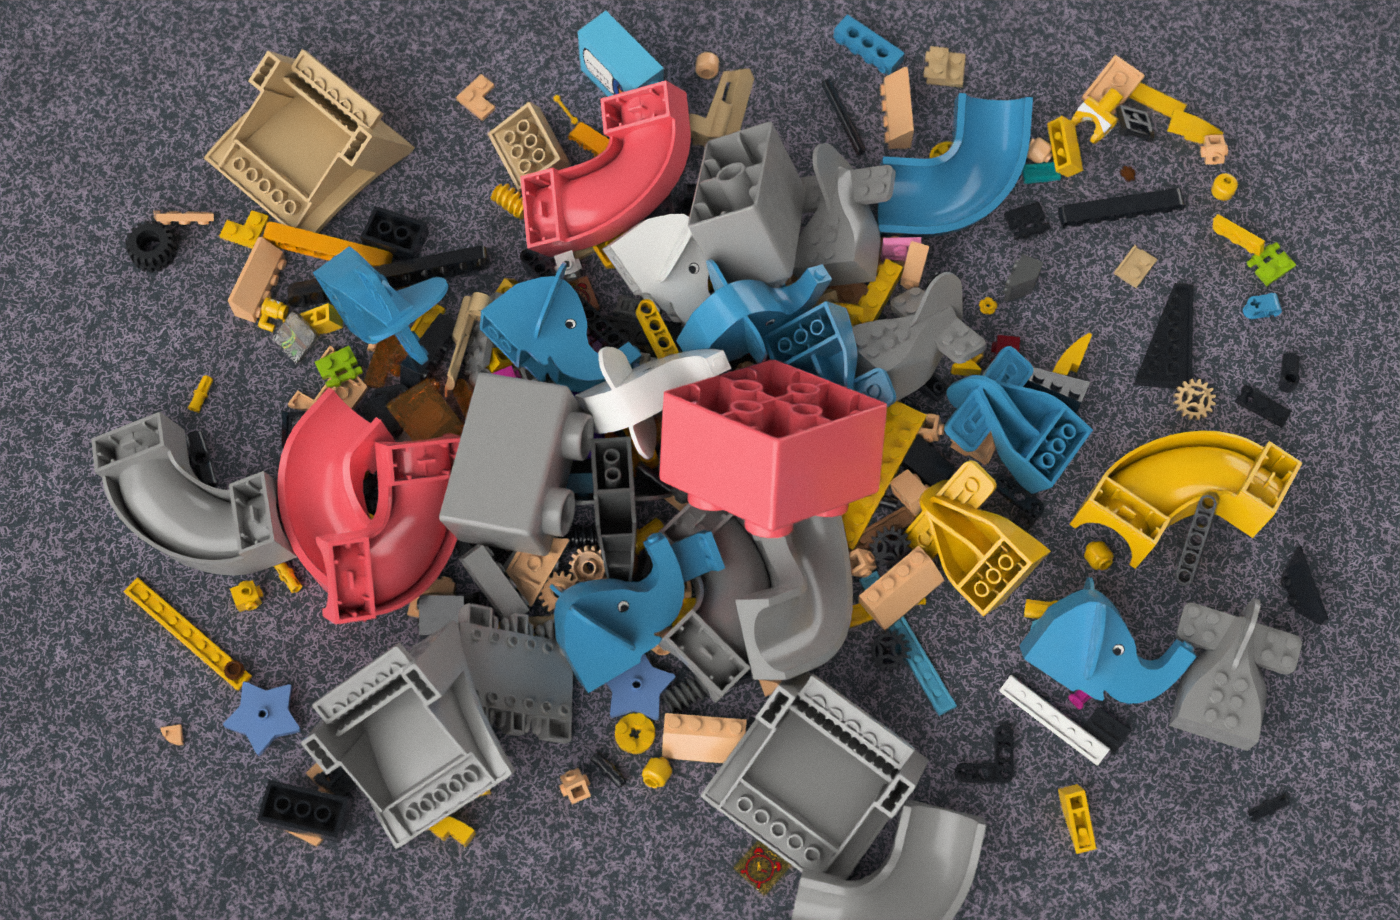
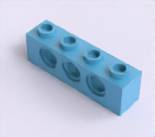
[833,14,905,75]

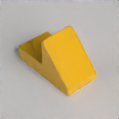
[950,352,984,376]

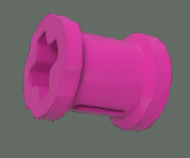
[1068,690,1093,709]

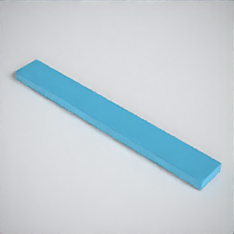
[859,571,957,716]

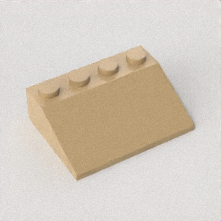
[487,102,571,191]

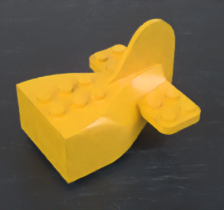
[904,460,1051,617]

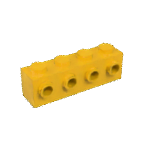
[853,258,903,326]

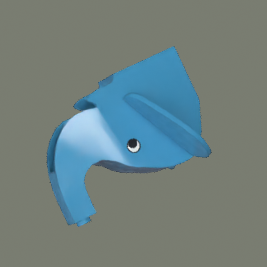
[676,259,832,363]
[479,262,642,392]
[549,532,684,693]
[1019,577,1197,704]

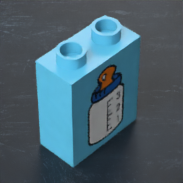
[578,11,664,97]

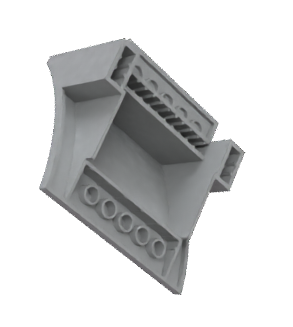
[300,619,515,849]
[700,671,929,880]

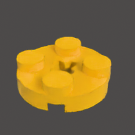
[615,713,655,754]

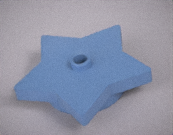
[606,654,675,721]
[223,682,301,756]

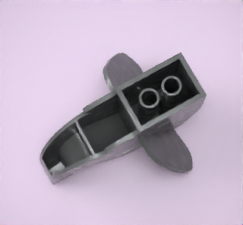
[575,437,673,582]

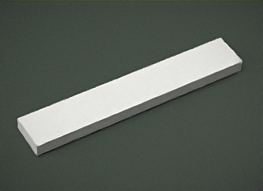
[999,675,1110,766]

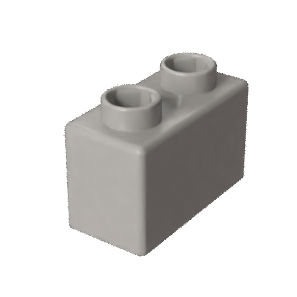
[688,122,806,288]
[439,372,594,556]

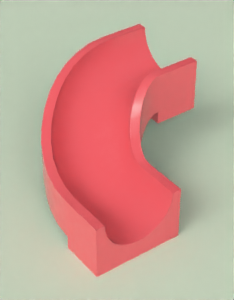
[520,80,691,257]
[277,388,396,622]
[316,433,461,624]

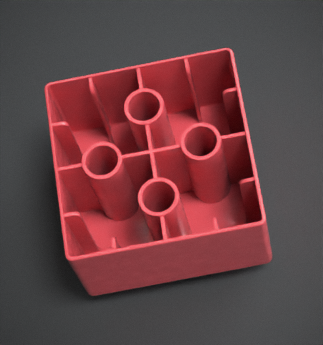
[659,360,887,538]

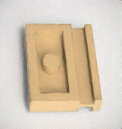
[1114,245,1157,288]

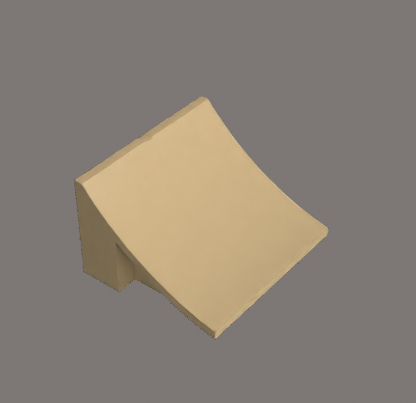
[204,49,415,233]

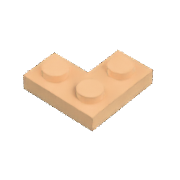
[456,74,495,121]

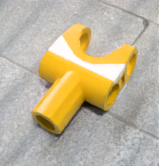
[1071,88,1124,144]

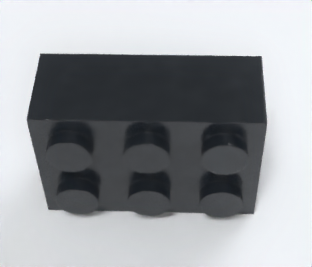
[360,206,429,261]

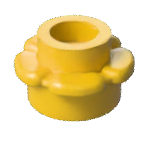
[979,297,997,315]

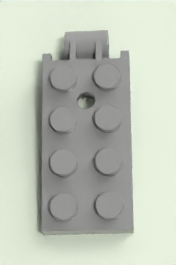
[464,292,502,387]

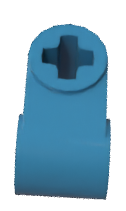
[1243,293,1282,319]

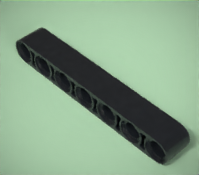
[1057,188,1185,228]

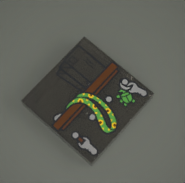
[272,310,320,364]

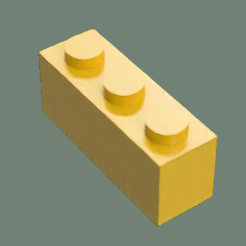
[1047,116,1083,177]

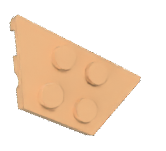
[506,538,570,607]

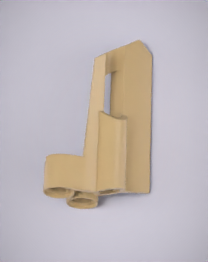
[689,69,754,148]
[445,292,493,397]

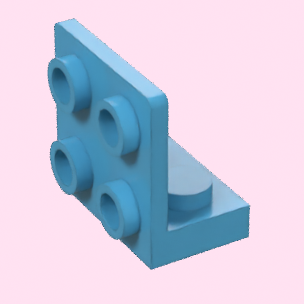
[670,530,725,582]

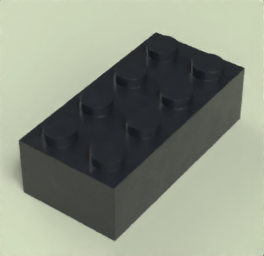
[256,779,352,843]

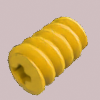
[491,183,524,220]

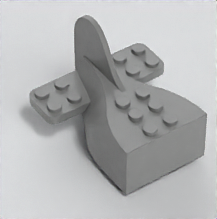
[793,143,896,286]
[852,272,986,402]
[1169,598,1302,751]

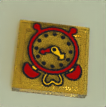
[733,840,792,896]

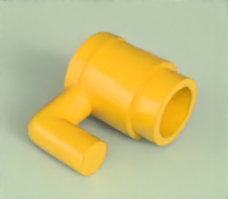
[258,297,289,332]

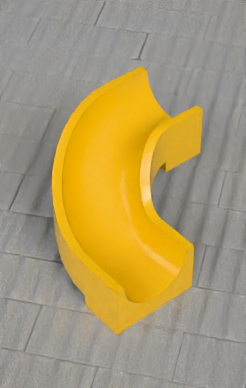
[1069,431,1302,569]

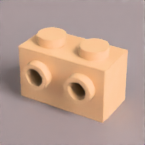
[890,469,929,516]

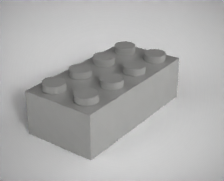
[458,544,529,619]

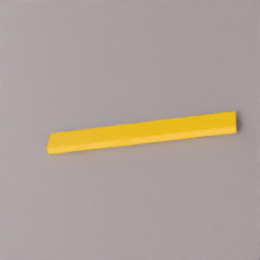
[123,577,252,691]

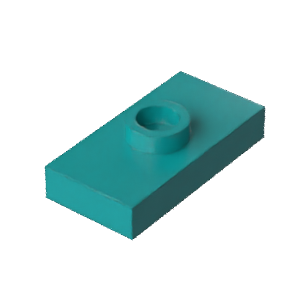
[1022,162,1061,184]

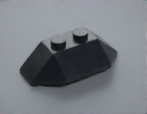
[1281,546,1329,625]

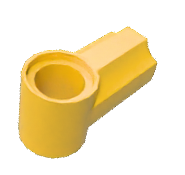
[635,518,664,555]
[1024,599,1058,619]

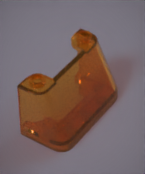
[386,378,465,441]

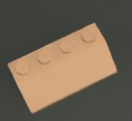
[880,67,914,149]
[228,236,286,323]
[859,546,944,631]
[662,713,746,763]

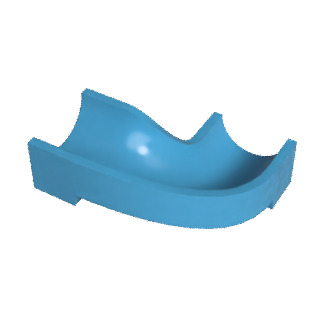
[877,93,1033,238]

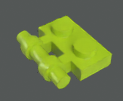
[1247,242,1296,286]
[314,346,363,388]

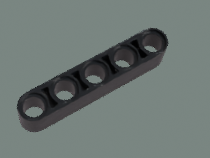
[1175,491,1220,586]

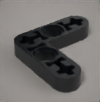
[996,476,1045,532]
[954,725,1014,784]

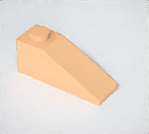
[900,241,929,290]

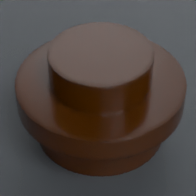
[1119,165,1136,183]
[224,660,245,681]

